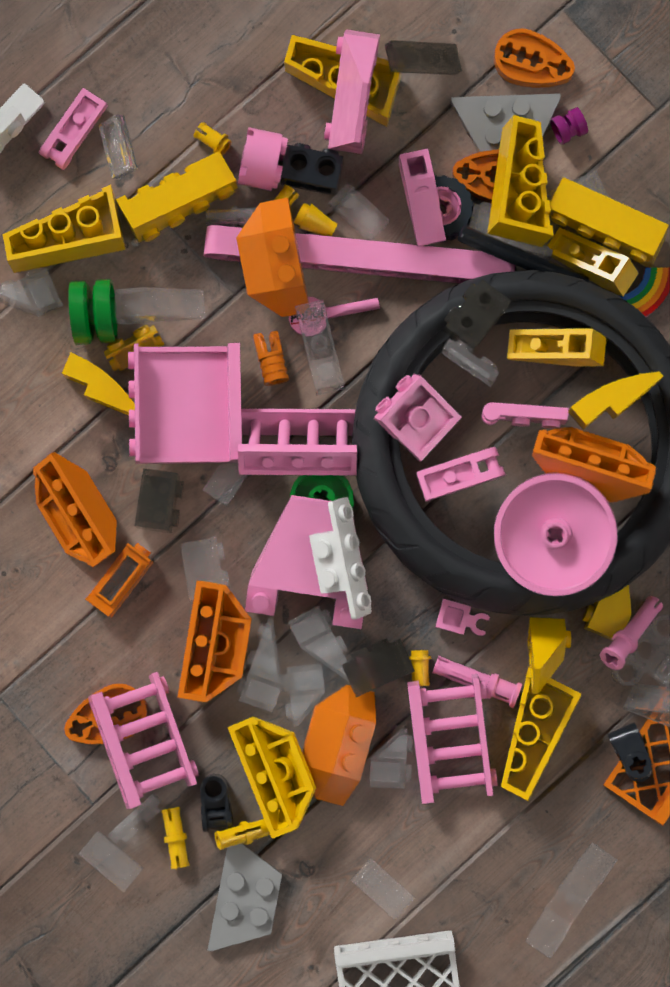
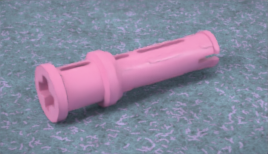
[600,596,663,670]
[432,656,522,708]

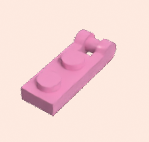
[39,88,108,170]
[481,402,568,429]
[416,447,506,502]

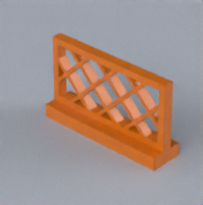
[603,688,670,827]

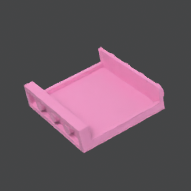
[128,343,242,464]

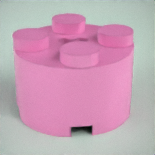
[237,127,288,191]

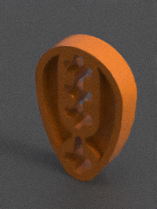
[494,28,575,88]
[452,149,499,204]
[64,683,148,744]

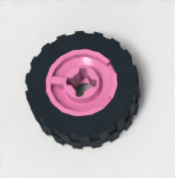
[410,175,473,242]

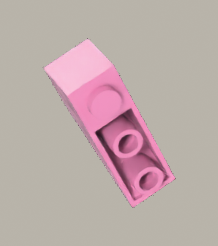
[399,149,446,247]

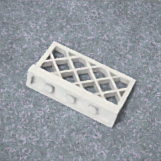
[334,930,459,987]

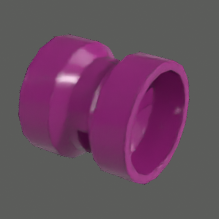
[550,107,588,145]

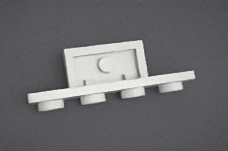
[0,84,44,153]
[309,497,372,619]

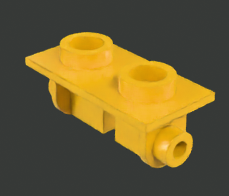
[104,325,165,371]

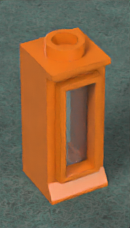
[85,543,154,618]

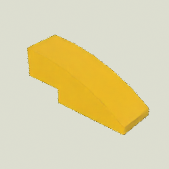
[62,352,135,416]
[568,372,663,430]

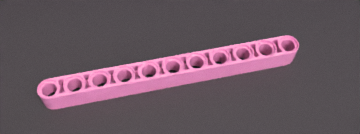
[203,225,516,283]

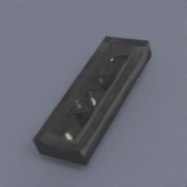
[385,40,462,75]

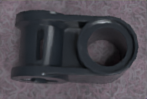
[607,722,653,782]
[200,773,233,832]

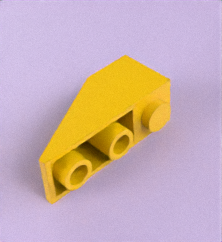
[582,585,632,641]

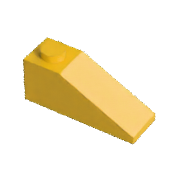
[544,227,638,297]
[507,328,606,366]
[527,617,571,694]

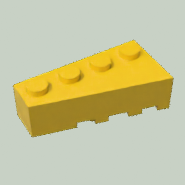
[487,115,554,247]
[116,151,238,243]
[549,177,669,268]
[3,184,126,273]
[501,667,582,801]

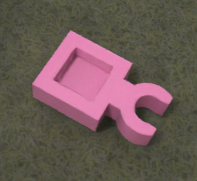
[435,599,490,636]

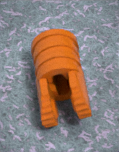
[253,331,289,386]

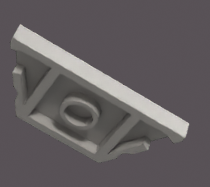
[451,94,561,153]
[208,843,282,951]

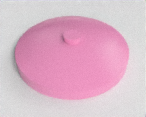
[494,473,617,596]

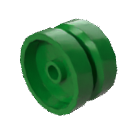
[69,279,118,345]
[290,475,354,509]

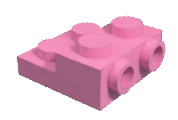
[374,374,462,461]

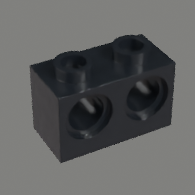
[280,143,344,196]

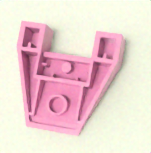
[324,30,380,154]
[245,495,368,629]

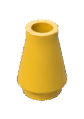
[293,203,338,236]

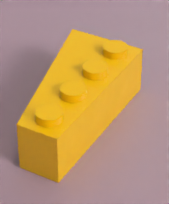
[284,35,402,127]

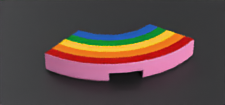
[618,268,670,317]

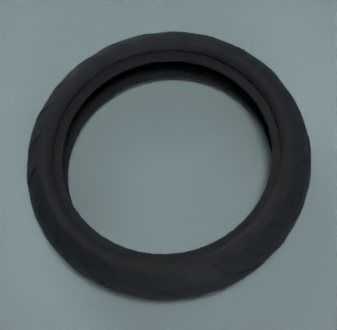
[352,270,670,616]

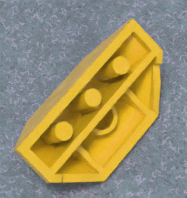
[227,716,316,839]

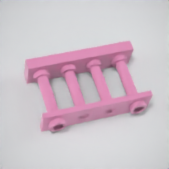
[238,409,357,476]
[88,672,199,809]
[407,674,498,804]

